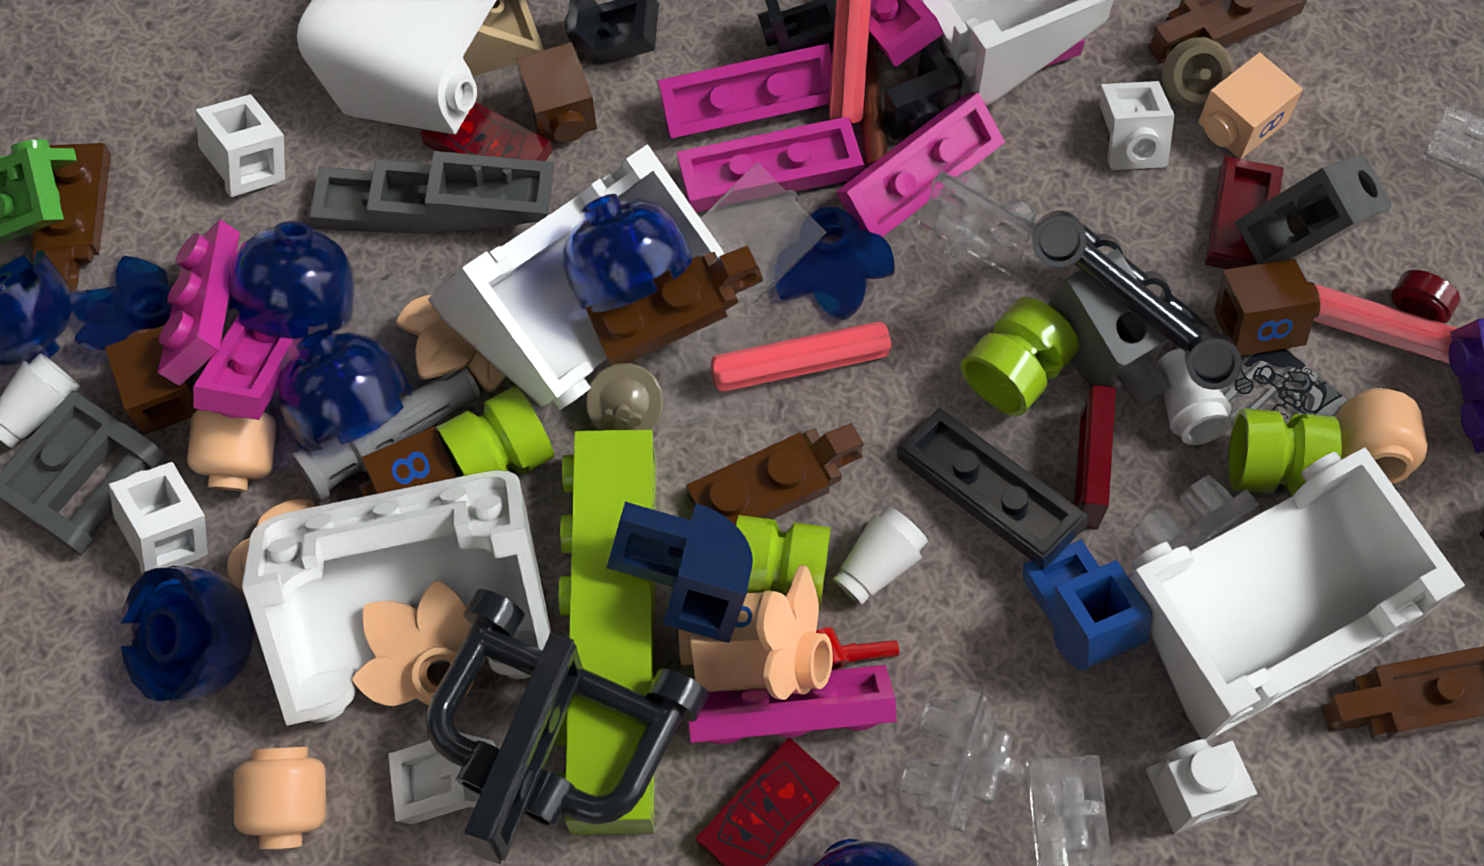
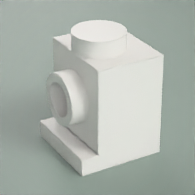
[196,94,285,197]
[109,462,208,579]
[1146,739,1258,834]

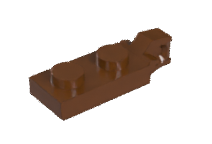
[1148,0,1307,64]
[32,143,111,296]
[585,245,763,366]
[686,423,864,525]
[1320,646,1484,739]

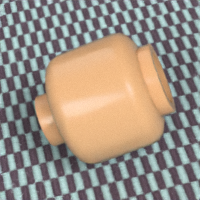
[1336,388,1428,484]
[187,409,277,492]
[233,747,326,849]

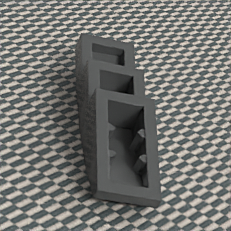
[309,151,554,233]

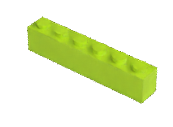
[555,430,656,835]

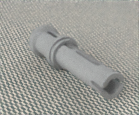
[291,368,481,502]

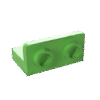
[0,139,77,245]

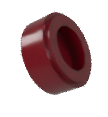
[1391,270,1461,324]

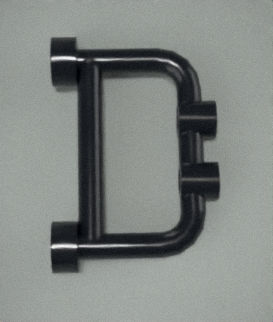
[1032,210,1242,390]
[426,589,709,829]

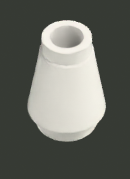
[1157,349,1231,445]
[0,353,80,448]
[833,507,928,605]

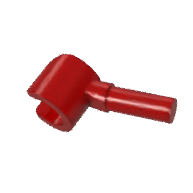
[816,627,899,670]

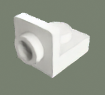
[1099,81,1174,170]
[388,732,496,824]

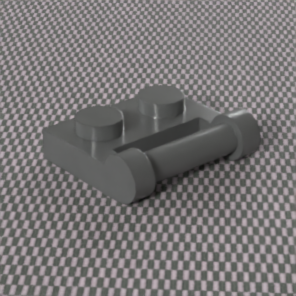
[0,390,166,556]

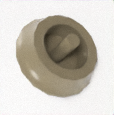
[1162,37,1233,110]
[585,363,664,431]

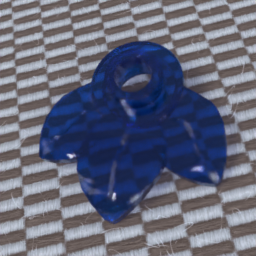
[775,206,895,320]
[67,256,172,350]

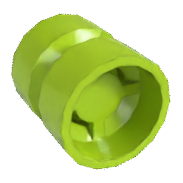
[960,297,1080,416]
[436,385,555,477]
[1229,408,1342,496]
[736,515,831,611]

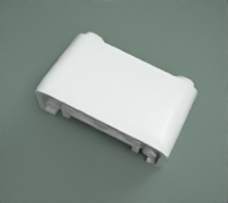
[297,0,496,134]
[921,0,1114,106]
[428,144,725,410]
[1130,447,1465,741]
[242,470,551,726]

